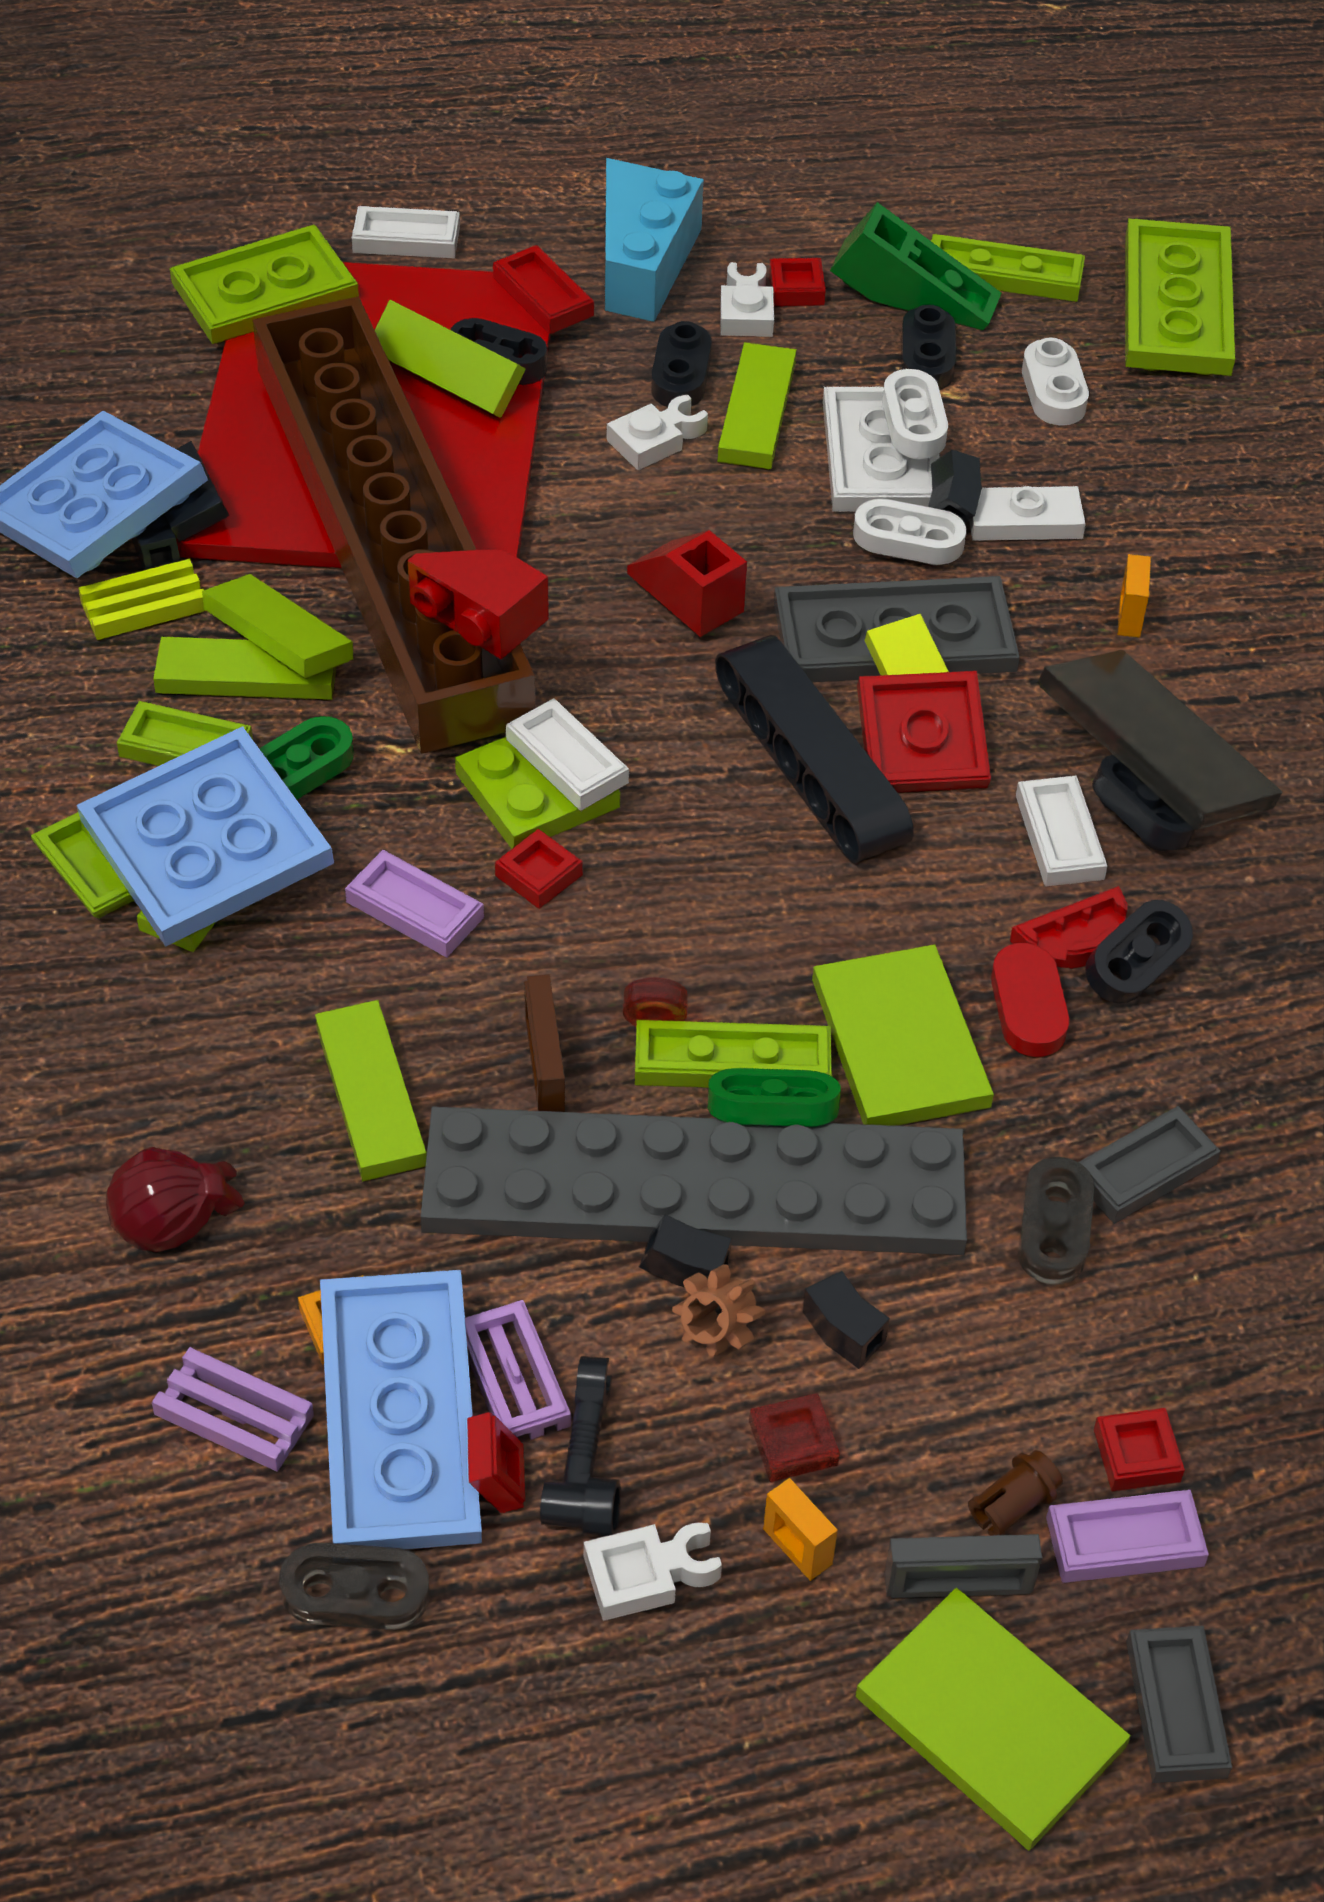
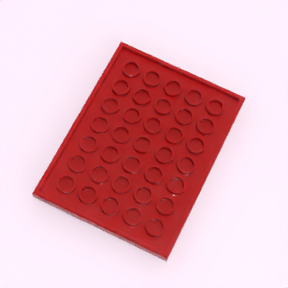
[176,262,551,568]

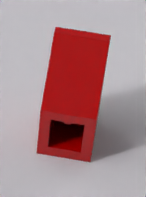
[627,530,747,637]
[408,548,549,659]

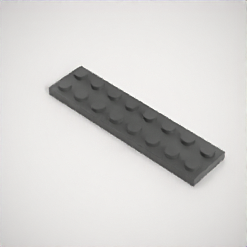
[421,1106,967,1255]

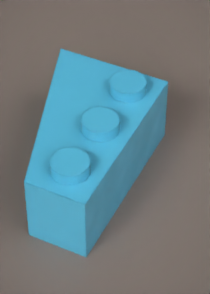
[605,158,704,322]

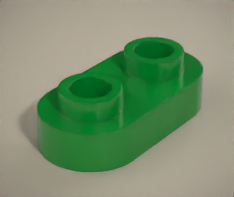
[259,716,354,800]
[707,1068,841,1127]

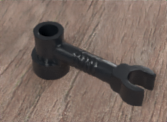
[540,1356,621,1538]

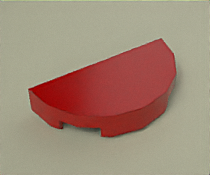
[1010,886,1128,969]

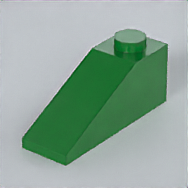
[830,202,1002,330]

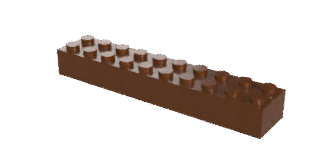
[253,296,535,754]

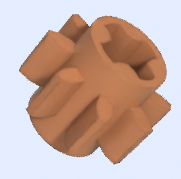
[672,1264,765,1357]

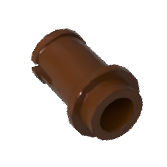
[968,1450,1063,1536]

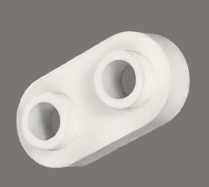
[1022,337,1089,426]
[882,369,948,460]
[853,499,966,565]

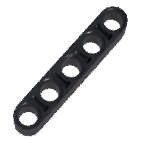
[715,635,914,864]

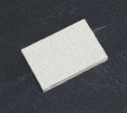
[823,387,940,512]

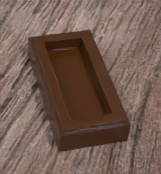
[524,974,565,1112]

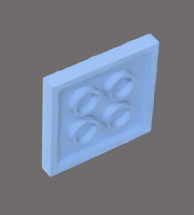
[0,411,208,578]
[77,726,334,947]

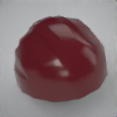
[106,1147,245,1252]

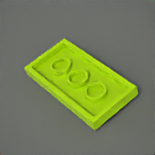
[1125,218,1235,376]

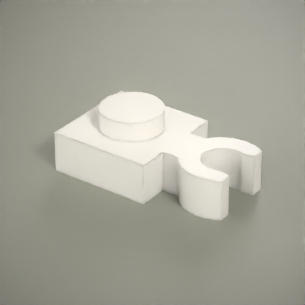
[720,262,774,337]
[607,395,708,470]
[583,1523,722,1621]

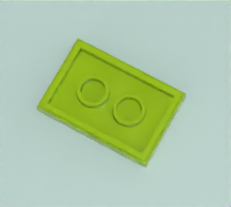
[170,225,359,344]
[812,944,994,1126]
[855,1587,1131,1852]

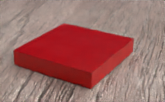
[857,671,991,793]

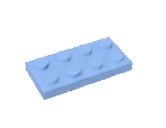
[320,1270,482,1555]

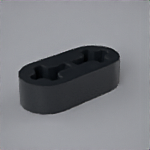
[451,318,547,385]

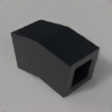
[928,450,982,523]
[132,514,181,570]
[639,1214,732,1287]
[802,1271,890,1369]

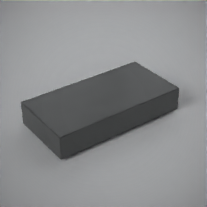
[1072,1106,1221,1224]
[884,1534,1042,1598]
[1126,1626,1232,1783]

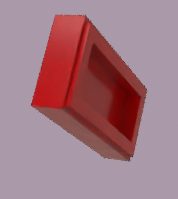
[493,245,594,334]

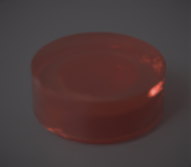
[623,977,688,1027]

